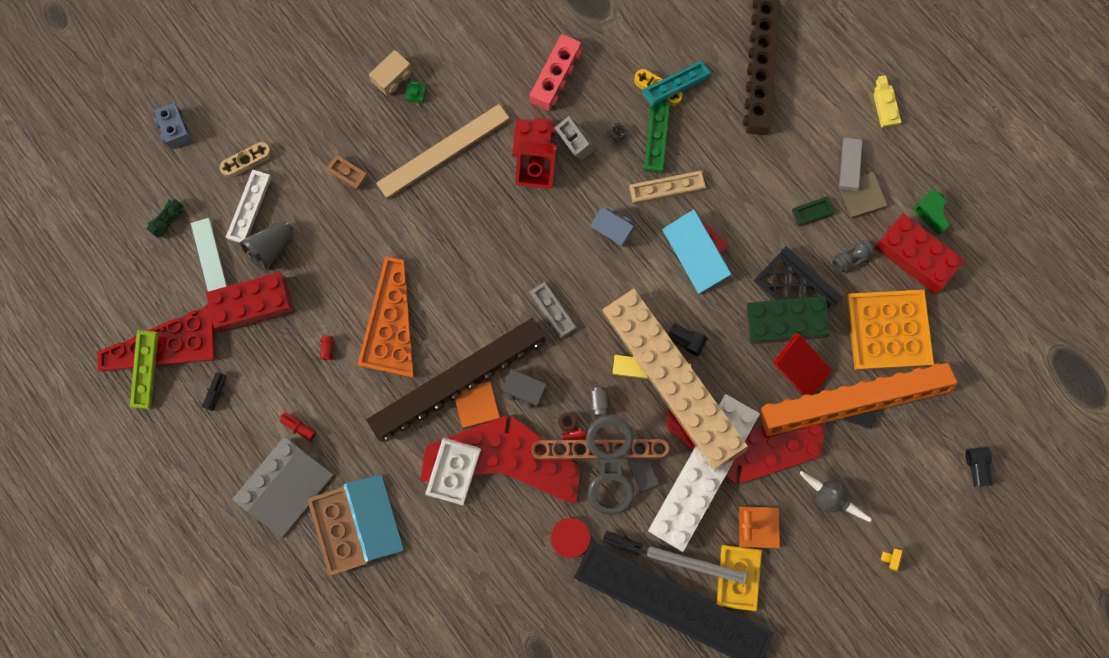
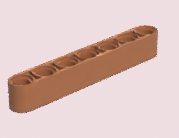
[532,439,669,460]

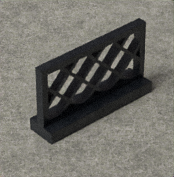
[754,246,843,313]

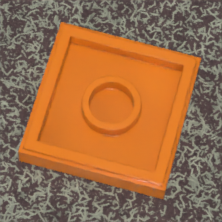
[455,381,500,429]

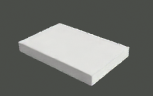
[425,437,481,505]

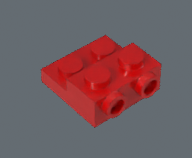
[512,118,556,157]

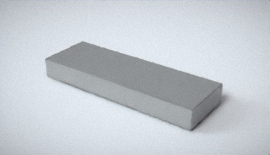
[839,138,862,191]
[529,282,577,339]

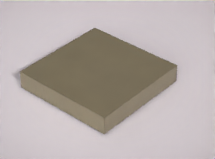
[838,172,887,218]

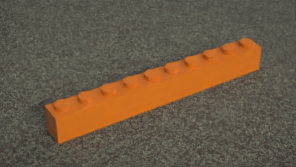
[759,363,958,436]

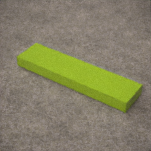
[130,330,159,409]

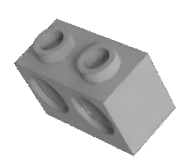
[555,116,596,161]

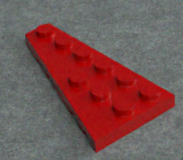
[97,304,215,372]

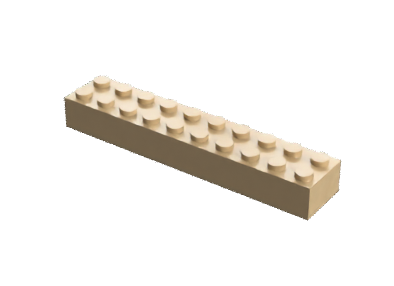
[602,289,748,472]

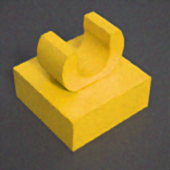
[881,548,903,572]

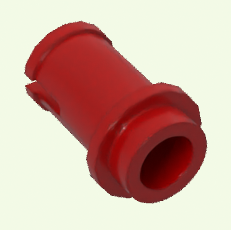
[320,336,335,360]
[562,427,586,440]

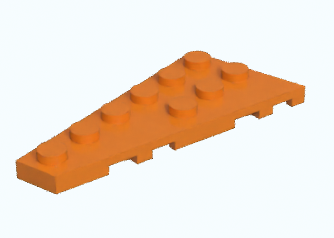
[357,256,414,378]

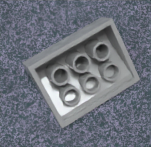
[232,437,334,537]

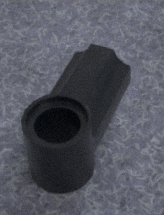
[668,323,708,356]
[965,447,993,487]

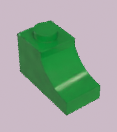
[912,188,950,235]

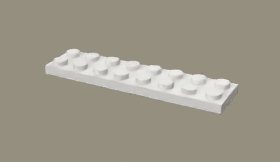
[648,394,760,552]

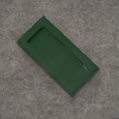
[792,196,835,227]

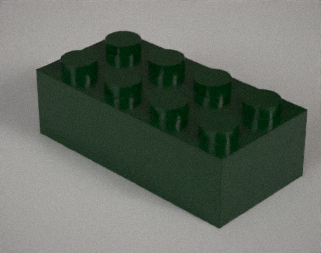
[746,296,830,345]

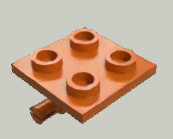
[739,507,780,548]

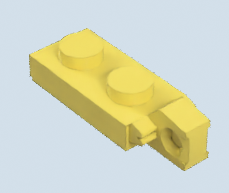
[873,75,901,128]

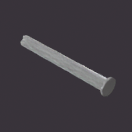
[647,547,747,587]

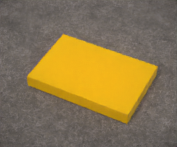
[716,545,762,611]

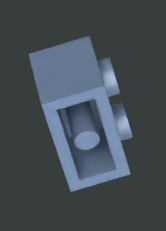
[154,102,193,149]
[590,207,636,247]

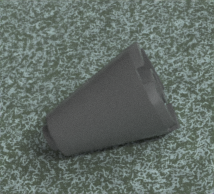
[239,221,293,271]

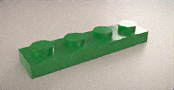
[644,101,670,173]

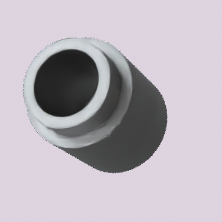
[589,387,610,416]

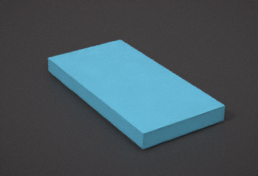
[662,210,732,294]
[344,475,404,562]

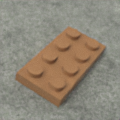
[307,487,369,576]

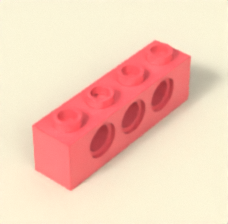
[529,34,583,111]

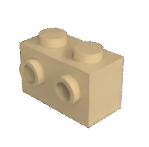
[368,50,413,96]

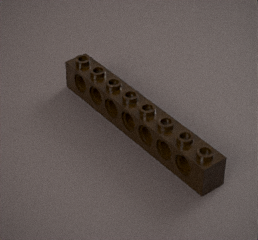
[743,0,780,135]

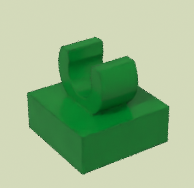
[405,81,426,103]

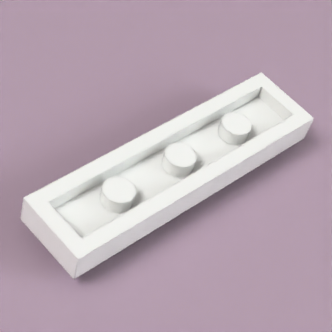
[226,170,272,243]

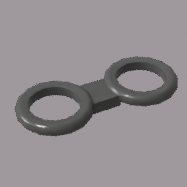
[586,415,635,515]

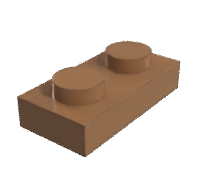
[326,154,368,191]

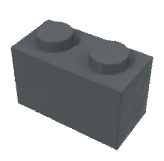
[501,369,547,409]

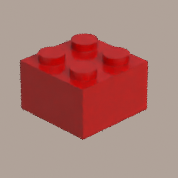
[515,142,557,189]

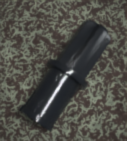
[201,372,226,411]
[603,531,643,556]

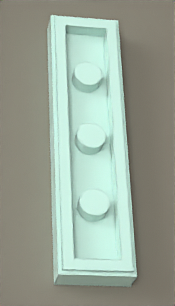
[191,218,228,291]

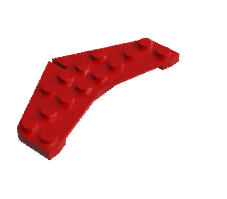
[666,409,826,485]
[420,415,580,503]

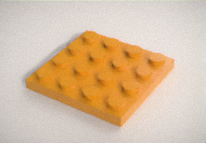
[846,290,934,370]

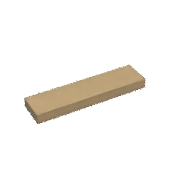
[629,170,706,204]

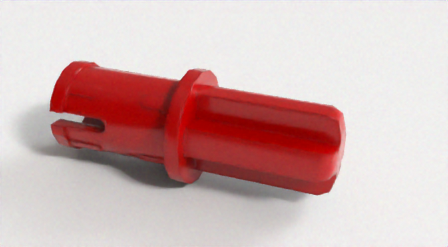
[279,412,317,442]

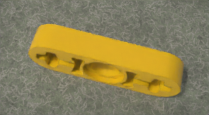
[634,69,682,106]

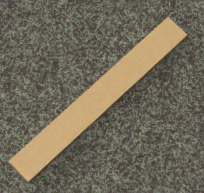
[376,104,510,199]

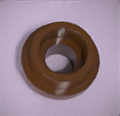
[558,412,578,432]

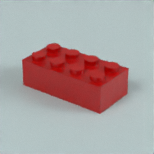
[874,213,965,294]
[206,272,294,333]

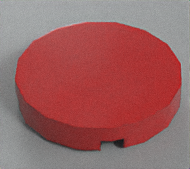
[551,518,590,558]

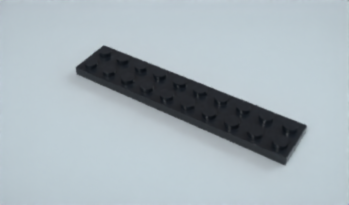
[574,541,774,658]

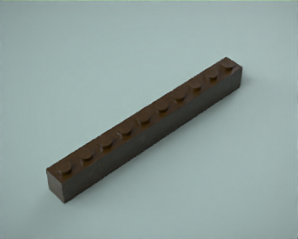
[366,317,545,442]

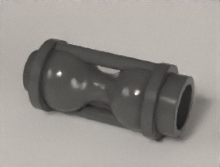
[832,240,875,273]

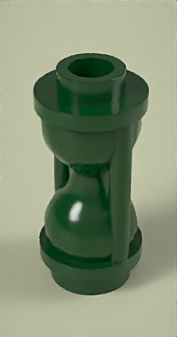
[146,199,184,238]

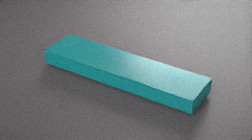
[642,61,712,107]

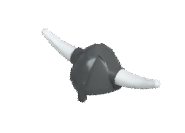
[800,471,872,522]

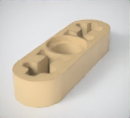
[219,142,272,178]

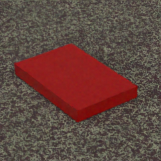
[773,333,832,396]

